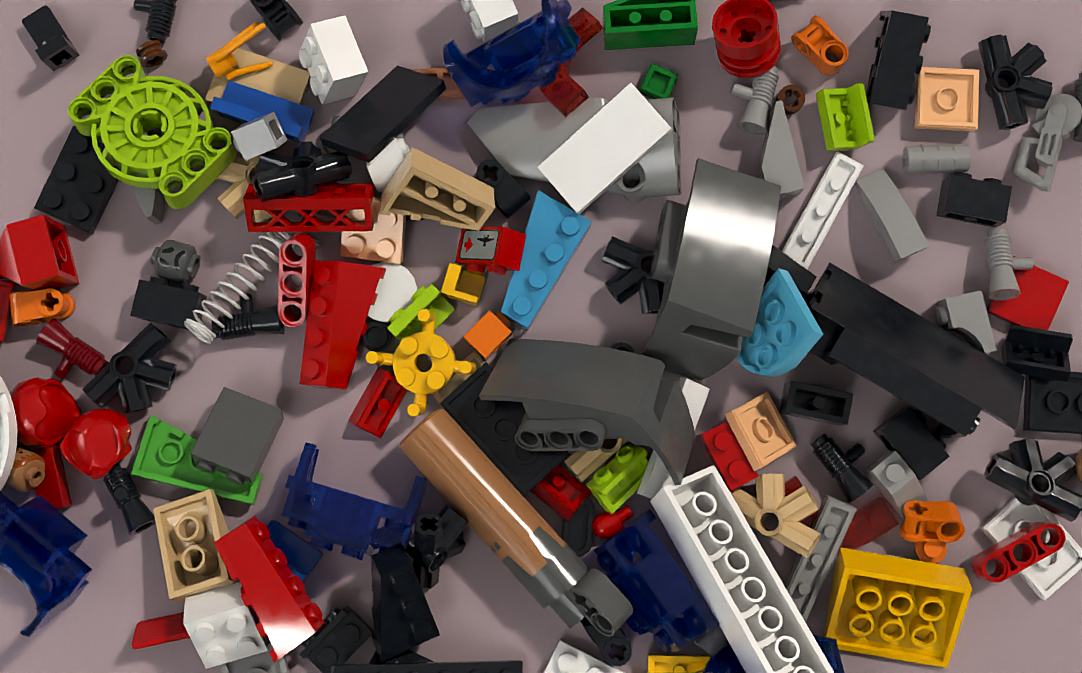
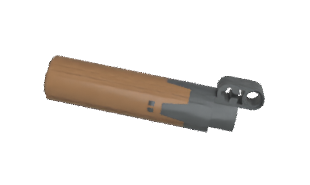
[399,408,633,636]

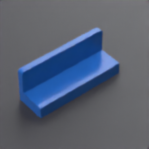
[210,81,315,144]

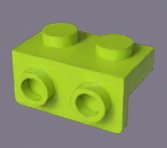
[816,83,875,151]
[387,284,455,341]
[586,443,648,514]

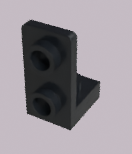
[22,5,80,71]

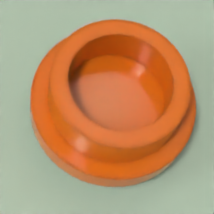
[914,541,947,563]

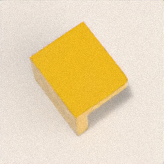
[441,263,486,307]

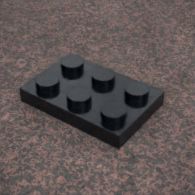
[34,126,121,234]

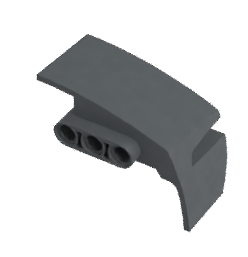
[641,158,781,380]
[479,339,695,485]

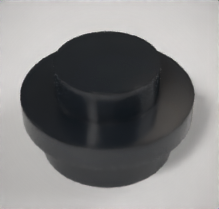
[361,321,392,352]

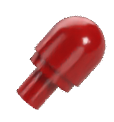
[592,505,634,539]

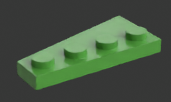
[131,415,263,506]

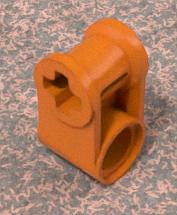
[791,16,849,76]
[9,288,75,327]
[899,500,965,543]

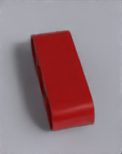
[278,233,316,328]
[972,522,1066,583]

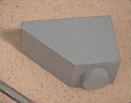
[863,451,928,519]

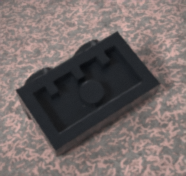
[299,606,374,673]

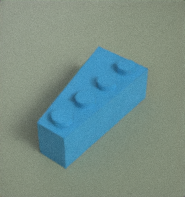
[501,190,592,331]

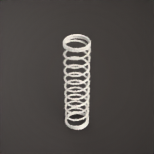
[184,232,296,344]

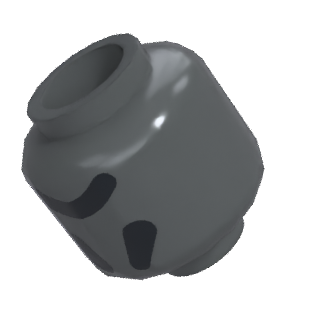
[151,240,201,283]

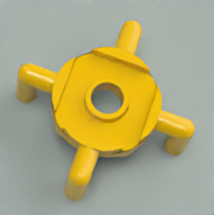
[366,309,477,416]

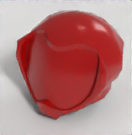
[10,377,81,447]
[59,409,132,480]

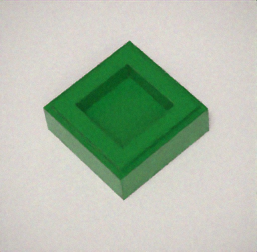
[639,63,679,99]

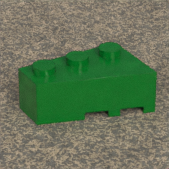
[602,0,698,50]

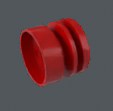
[712,0,781,78]

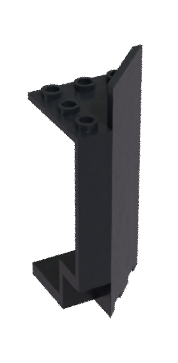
[804,262,1025,439]

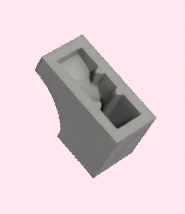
[935,290,997,354]

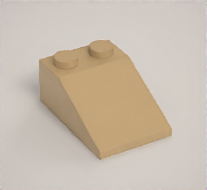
[153,489,239,604]

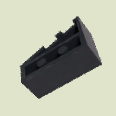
[866,10,931,110]
[371,542,440,662]

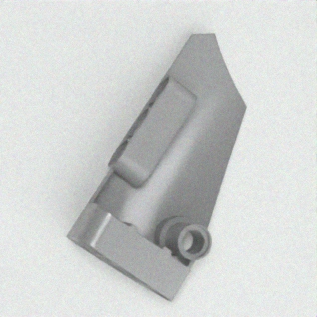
[467,97,681,203]

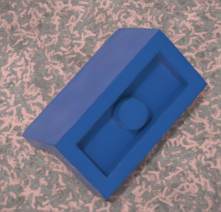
[267,520,323,584]

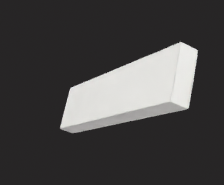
[782,151,864,269]
[637,377,710,499]

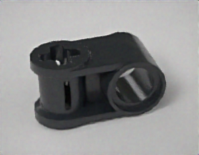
[250,0,303,41]
[476,159,531,219]
[580,617,632,666]

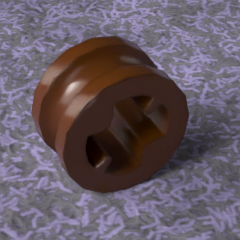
[136,40,168,68]
[775,85,805,115]

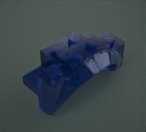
[443,0,580,107]
[594,509,720,654]

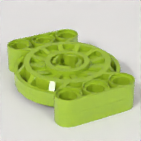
[67,55,237,210]

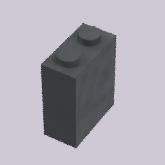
[191,387,284,485]

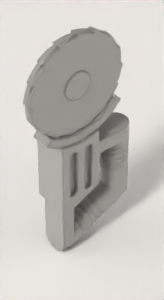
[1013,93,1082,192]

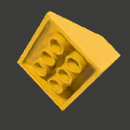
[822,547,972,668]

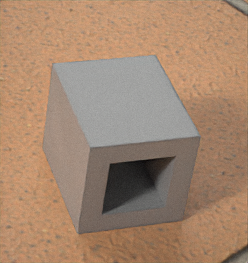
[231,111,287,161]

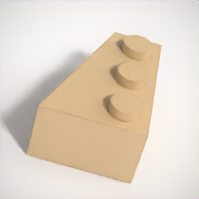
[380,147,495,231]

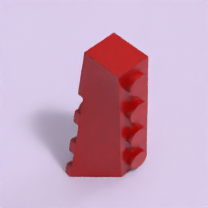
[299,260,386,390]
[214,515,324,662]

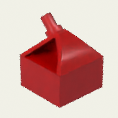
[0,215,79,291]

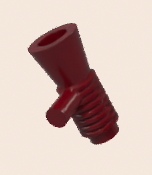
[36,318,109,379]

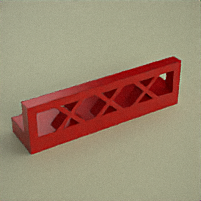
[243,183,374,232]

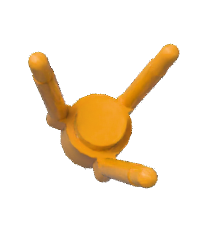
[206,22,273,81]

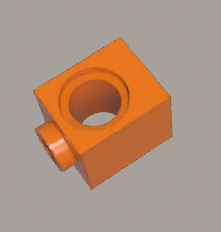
[463,310,512,361]

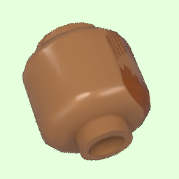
[5,446,45,492]

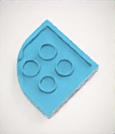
[736,268,823,377]

